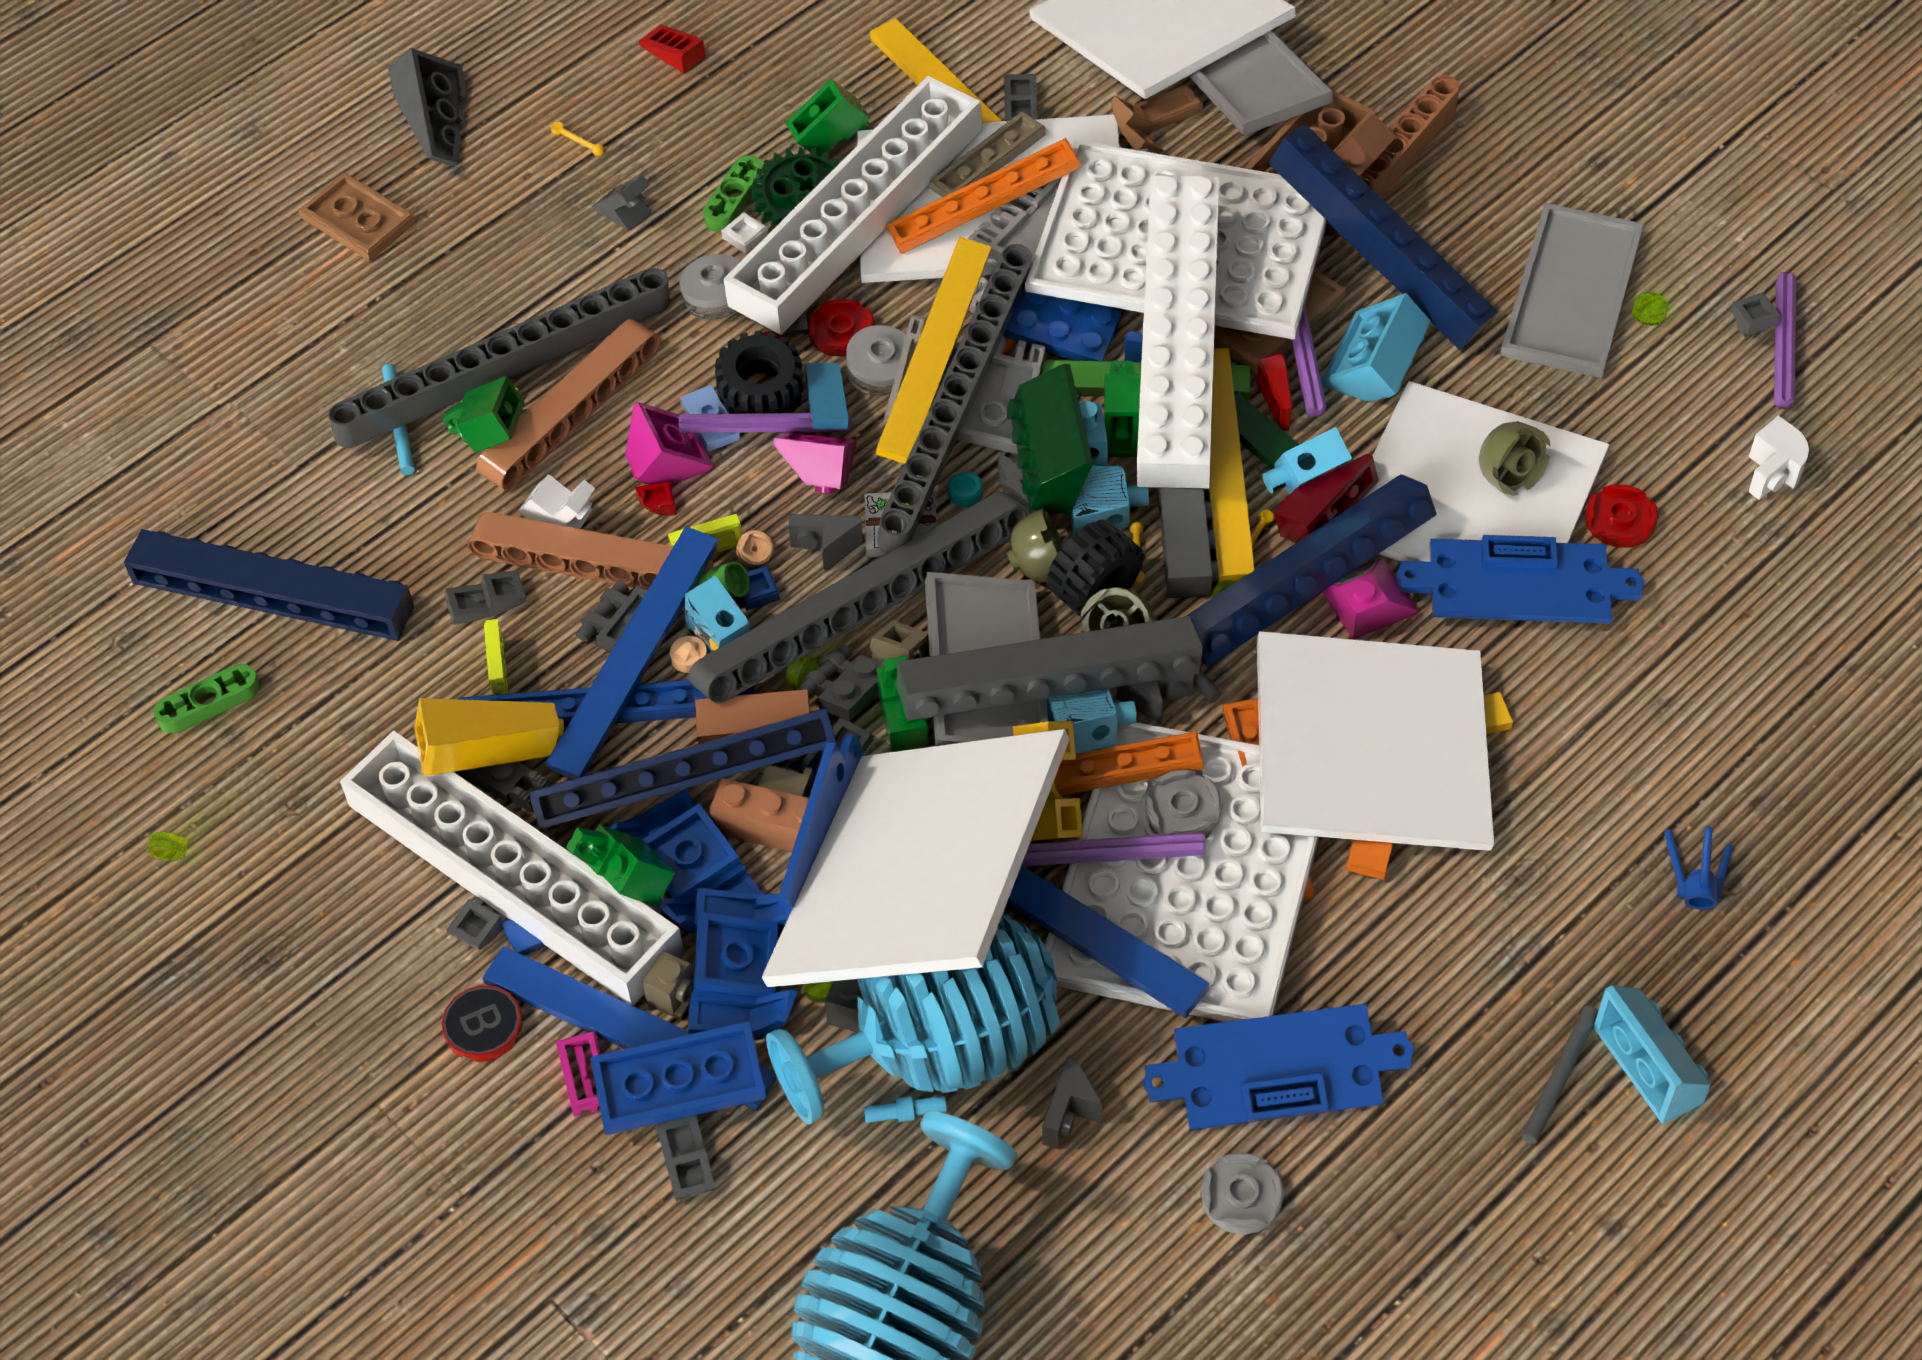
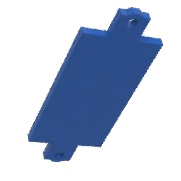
[1396,535,1644,623]
[777,734,863,922]
[1143,1004,1414,1131]

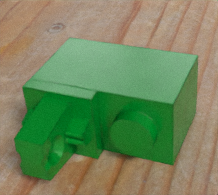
[785,78,874,157]
[1104,360,1140,457]
[442,375,524,453]
[876,655,929,752]
[566,824,675,907]

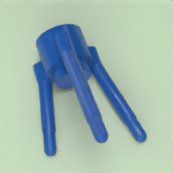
[1664,826,1733,910]

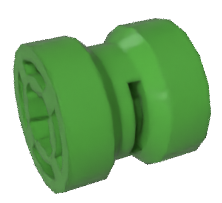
[698,561,750,599]

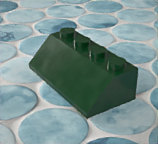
[1007,364,1093,514]

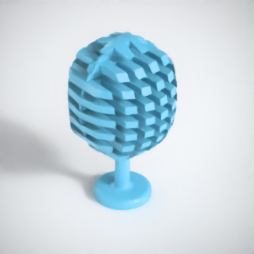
[766,913,1060,1125]
[791,1111,1018,1360]

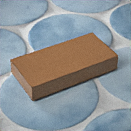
[1134,84,1203,134]

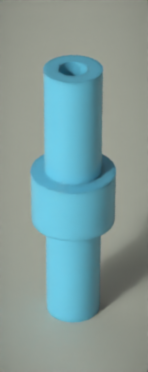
[864,1096,947,1123]

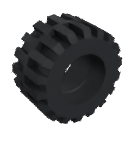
[715,331,803,414]
[1047,519,1144,617]

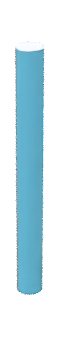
[382,364,415,475]

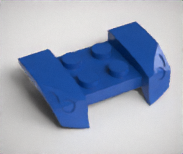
[609,789,763,934]
[688,888,798,1037]

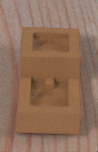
[1111,96,1163,154]

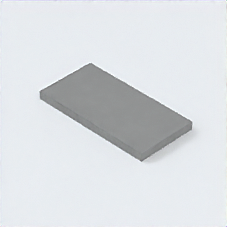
[1189,31,1333,136]
[1500,203,1644,378]
[925,572,1048,746]

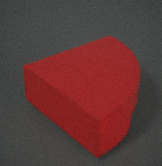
[635,480,677,516]

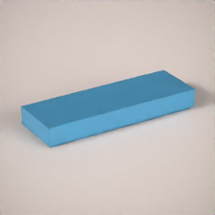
[805,363,848,430]

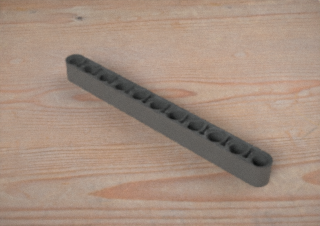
[877,244,1032,554]
[328,268,670,448]
[688,492,1031,703]

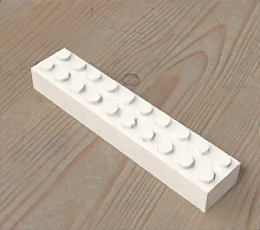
[723,76,982,335]
[1137,175,1219,488]
[340,730,684,1006]

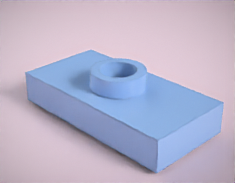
[680,385,740,452]

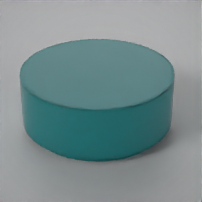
[948,472,983,507]

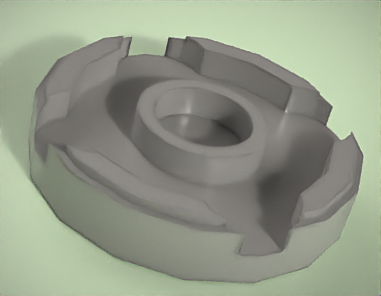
[1144,770,1222,836]
[1200,1152,1284,1235]

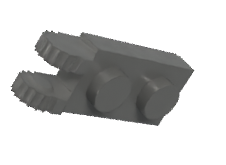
[454,762,551,812]

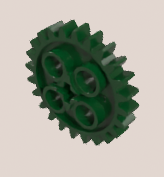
[752,147,840,231]

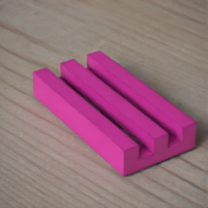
[556,1031,601,1117]

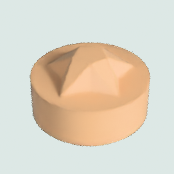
[736,530,773,568]
[670,636,707,673]

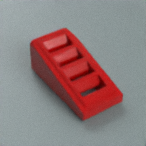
[639,24,706,74]
[1256,353,1292,431]

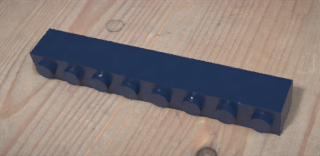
[1268,124,1498,351]
[1186,474,1437,667]
[124,529,414,641]
[529,707,837,829]

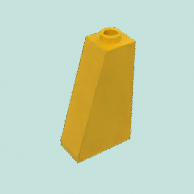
[414,698,564,776]

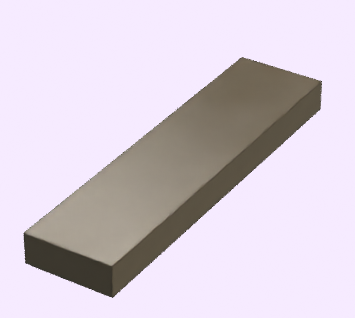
[929,111,1046,197]

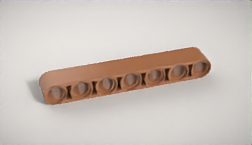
[1325,75,1459,237]
[476,319,661,490]
[467,512,714,590]

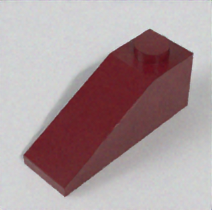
[1273,454,1379,543]

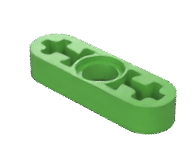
[704,155,763,232]
[154,664,260,733]

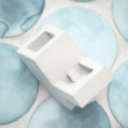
[1749,416,1809,500]
[518,474,596,529]

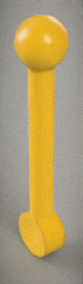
[551,122,605,156]
[1251,509,1274,546]
[1129,521,1145,586]

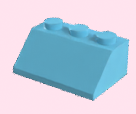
[1321,293,1431,402]
[1593,985,1711,1124]

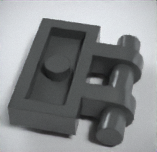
[576,581,647,652]
[797,645,883,721]

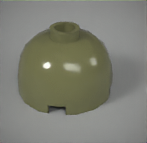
[1479,421,1551,496]
[1007,508,1062,582]
[1080,587,1155,633]

